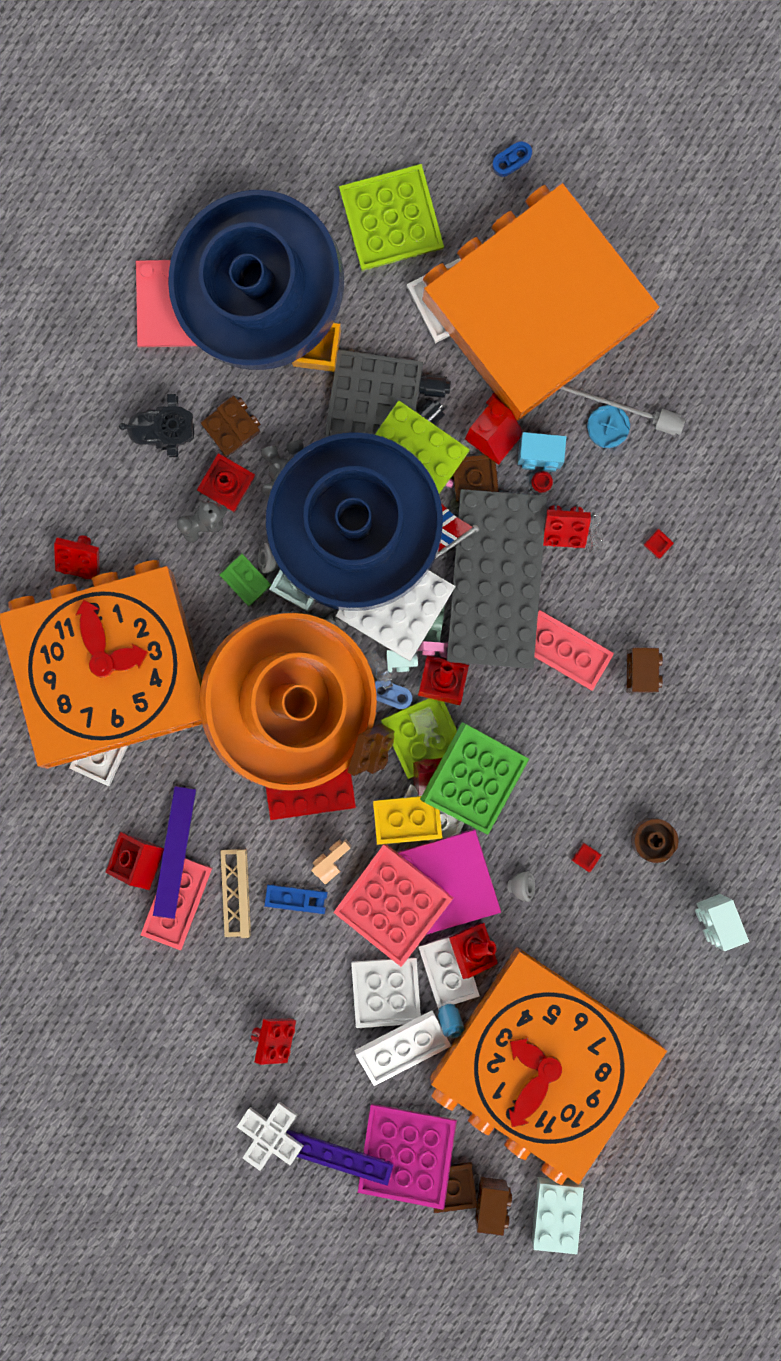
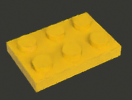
[373,796,442,845]

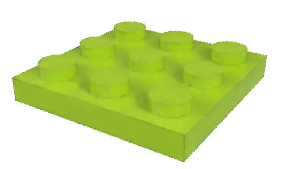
[381,698,457,779]

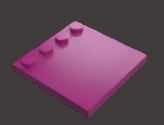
[397,829,501,935]
[358,1104,457,1210]

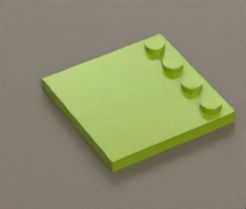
[339,164,444,271]

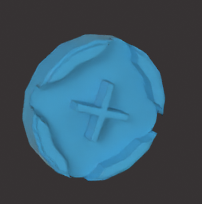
[587,405,630,448]

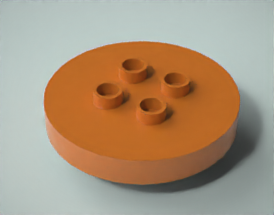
[199,613,377,790]

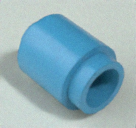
[438,1004,464,1039]

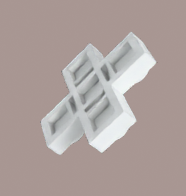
[237,1102,304,1171]

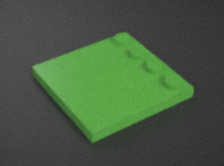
[420,722,529,835]

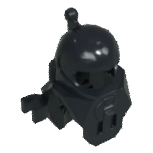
[119,394,194,458]

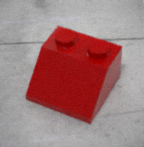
[465,398,523,465]
[105,832,164,890]

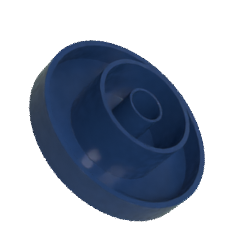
[168,190,344,370]
[266,432,443,611]

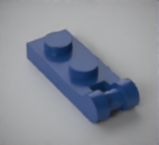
[264,884,328,914]

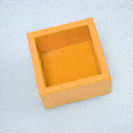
[292,323,341,372]

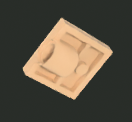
[311,839,352,884]

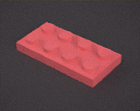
[534,610,614,691]
[141,858,213,950]

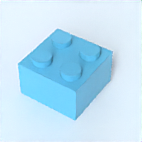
[517,432,567,472]

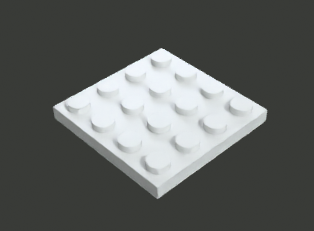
[336,571,455,661]

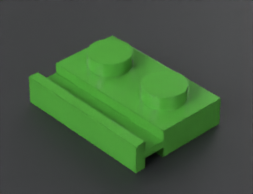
[219,554,271,607]

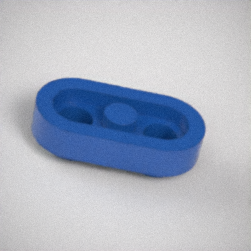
[492,141,532,177]

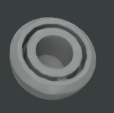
[258,543,279,573]
[508,871,535,902]

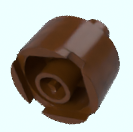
[631,818,679,863]

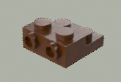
[200,395,261,458]
[347,723,395,776]

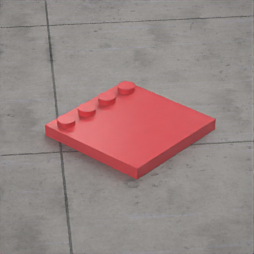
[136,260,197,347]
[333,844,454,967]

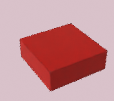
[643,529,674,559]
[572,843,602,873]

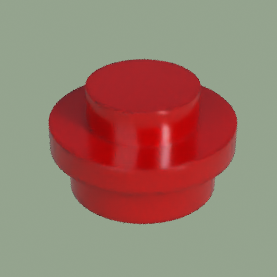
[531,471,553,493]

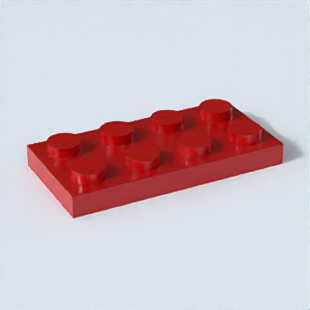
[266,766,356,820]

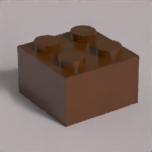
[627,648,663,693]
[475,1177,512,1236]

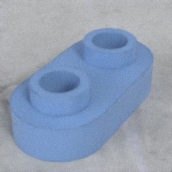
[375,680,412,709]

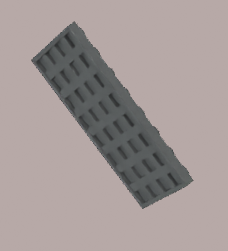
[324,350,423,438]
[447,489,547,669]

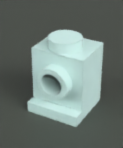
[387,650,418,673]

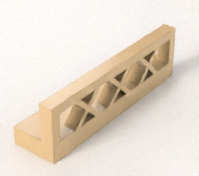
[221,849,251,938]

